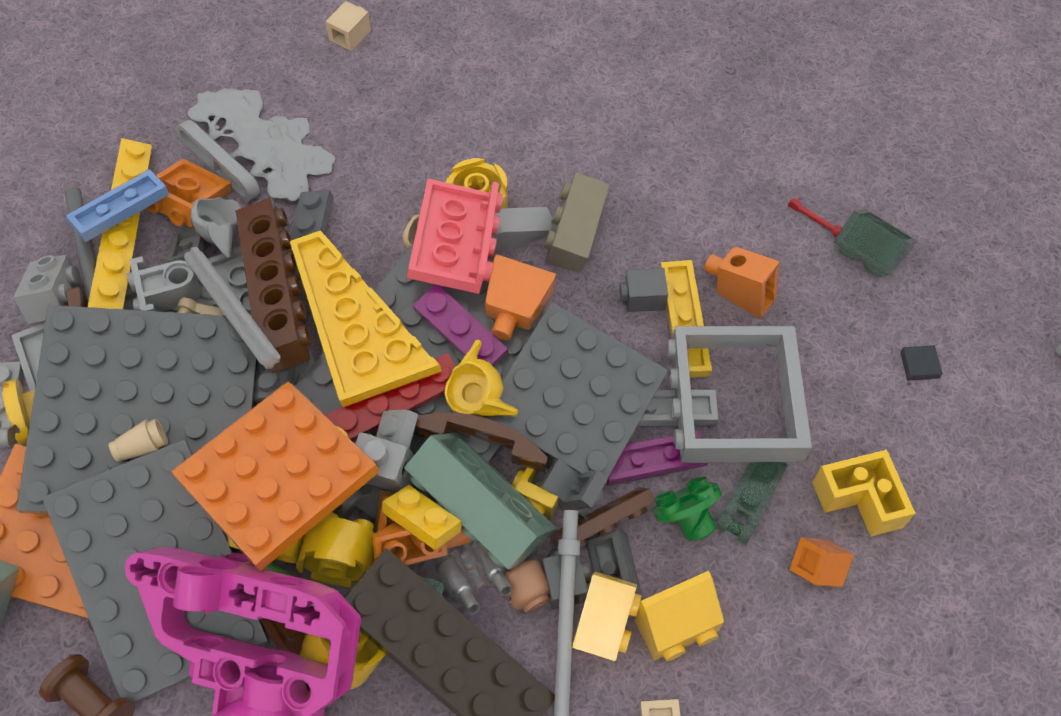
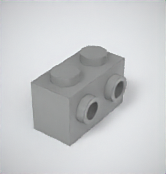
[13,254,81,324]

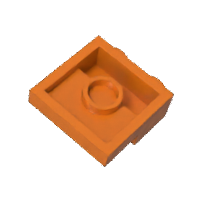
[146,159,232,228]

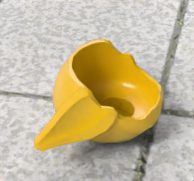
[444,340,519,416]

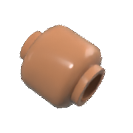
[504,559,550,614]

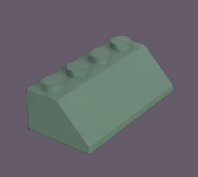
[404,433,557,570]

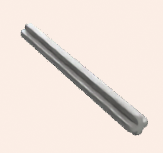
[184,247,280,369]

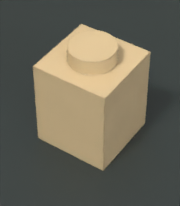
[326,1,371,51]

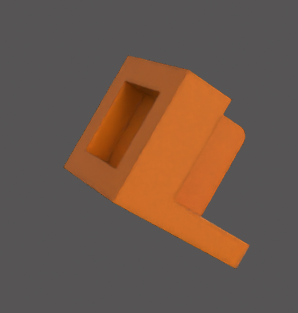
[789,537,854,587]

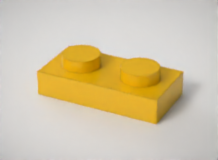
[382,485,462,550]

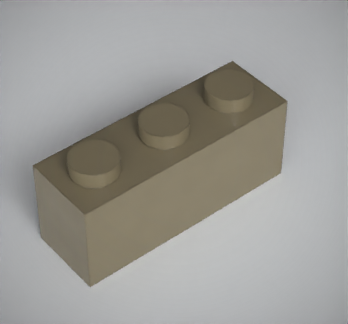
[544,172,610,272]

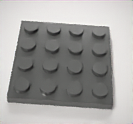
[482,302,668,477]

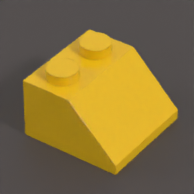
[635,571,724,662]

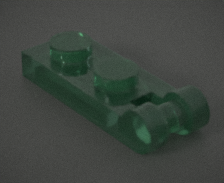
[715,462,788,545]

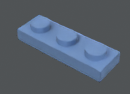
[66,169,169,242]

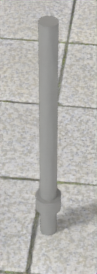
[554,510,581,716]

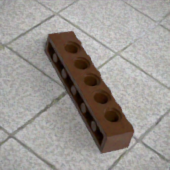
[235,197,312,373]

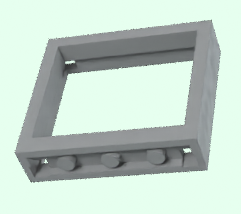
[667,326,812,463]

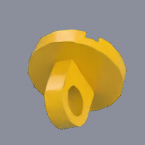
[2,379,35,446]

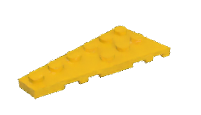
[290,230,442,407]

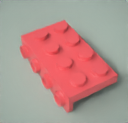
[406,179,503,294]

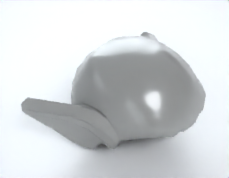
[190,197,241,259]

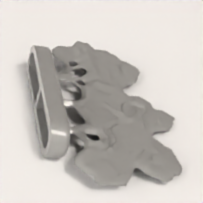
[176,88,335,203]

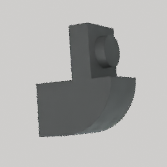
[531,457,608,518]

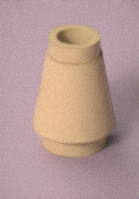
[109,419,168,462]

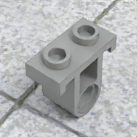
[127,256,202,312]

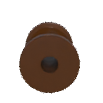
[39,654,135,716]

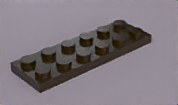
[344,548,555,716]

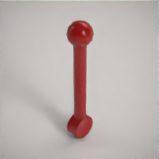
[788,198,844,238]

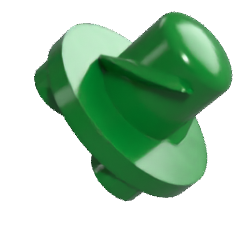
[653,476,722,541]

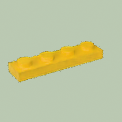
[660,260,712,378]

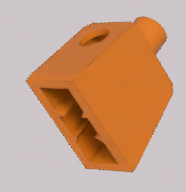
[704,247,779,319]
[485,254,556,340]

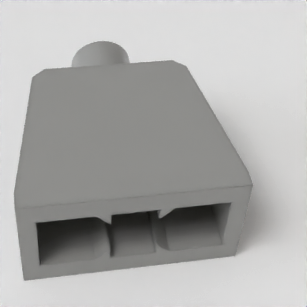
[355,433,414,493]

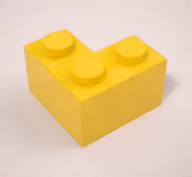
[812,450,916,537]

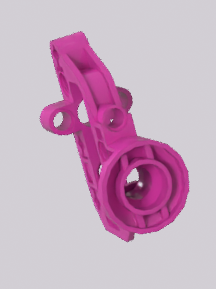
[125,547,361,716]

